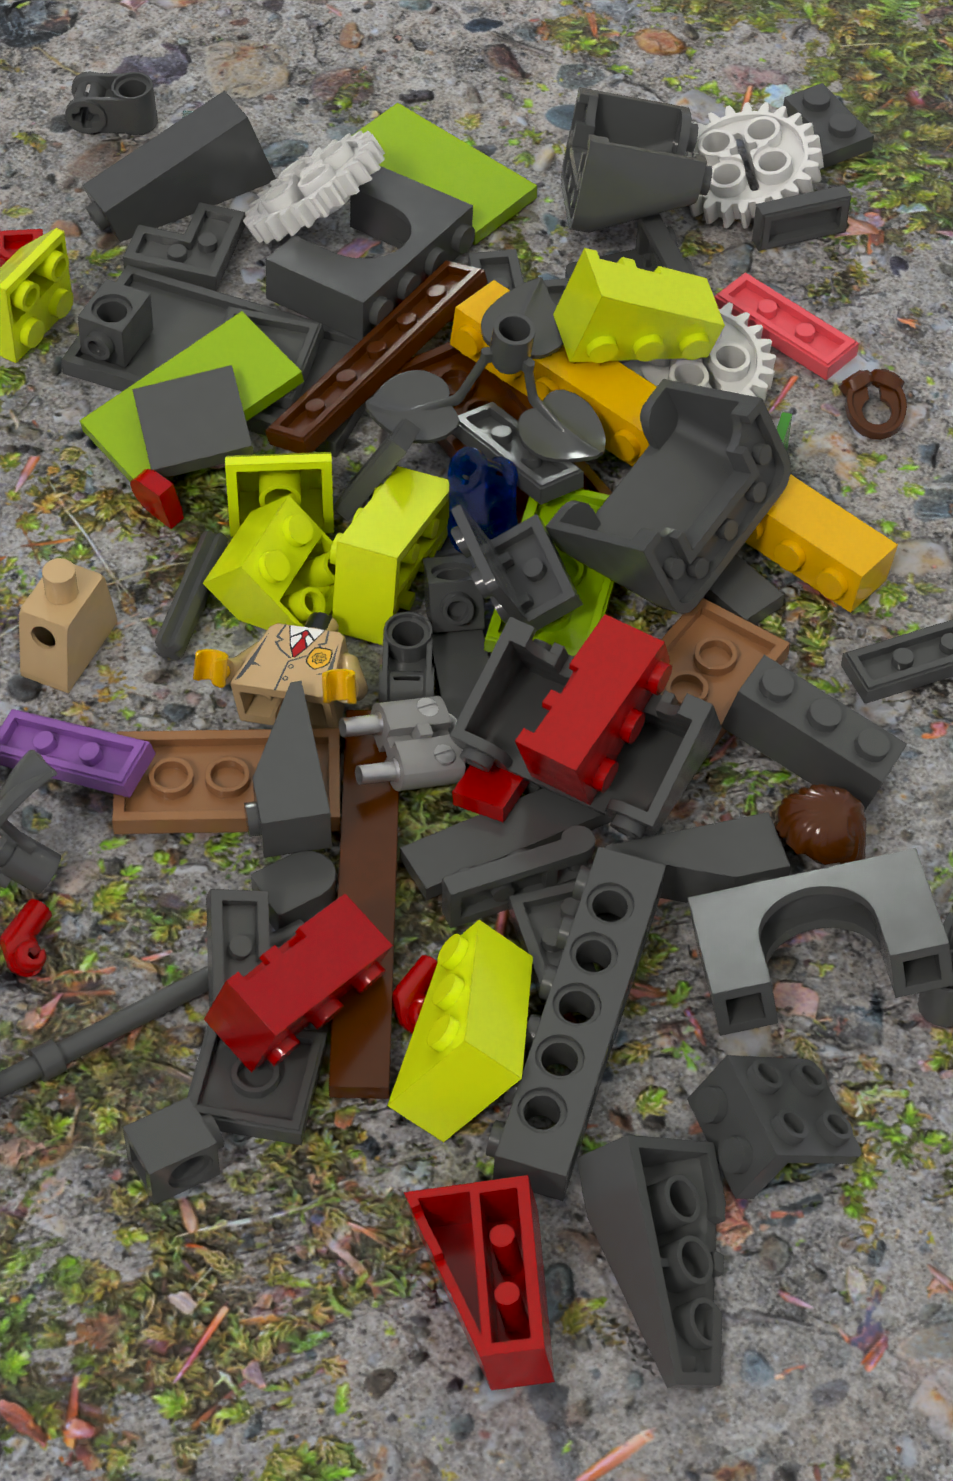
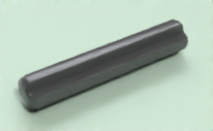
[155,530,228,661]

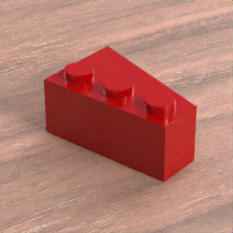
[515,614,672,805]
[204,893,393,1073]
[404,1175,555,1391]

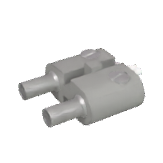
[339,696,466,791]

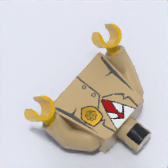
[193,612,368,729]

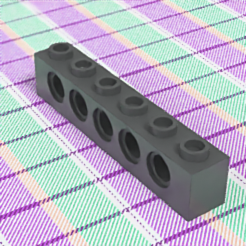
[486,846,666,1201]

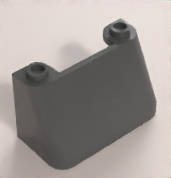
[561,87,712,233]
[545,379,791,614]
[450,617,722,839]

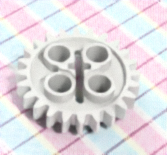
[685,102,824,229]
[243,131,385,244]
[619,302,776,402]

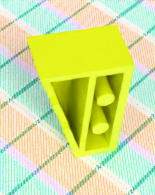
[553,247,725,363]
[330,466,456,646]
[387,920,533,1143]

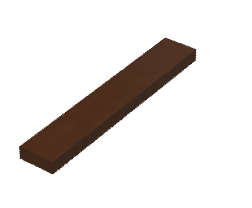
[265,260,488,453]

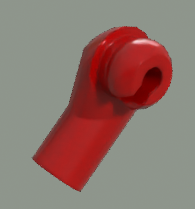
[0,899,52,977]
[392,955,437,1034]

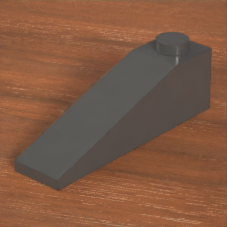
[576,1135,726,1388]

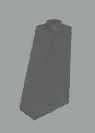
[82,90,276,242]

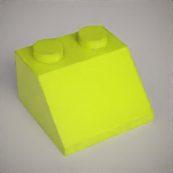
[225,452,334,537]

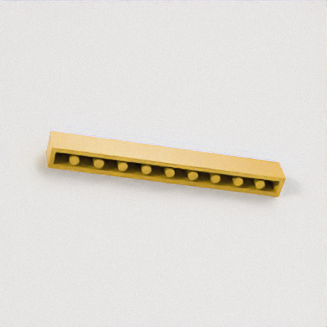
[450,280,898,613]

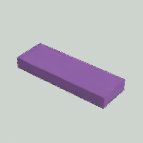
[0,709,156,798]

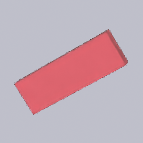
[714,272,859,380]

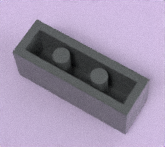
[721,655,907,812]

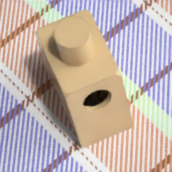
[19,558,117,693]

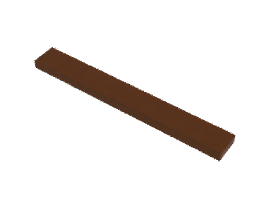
[329,710,399,1099]

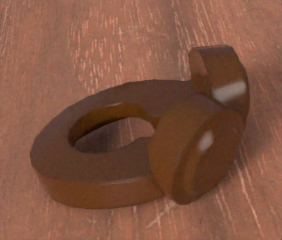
[838,369,907,440]

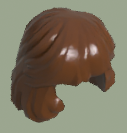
[773,784,867,865]

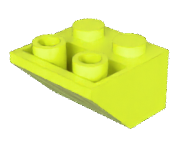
[0,228,74,363]
[203,495,335,630]

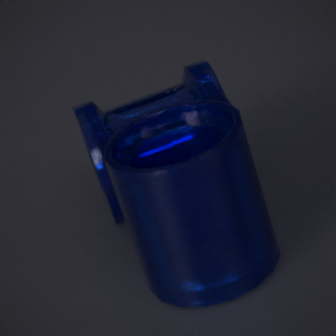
[447,447,518,554]

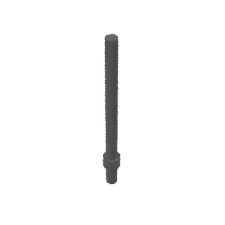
[0,919,304,1098]

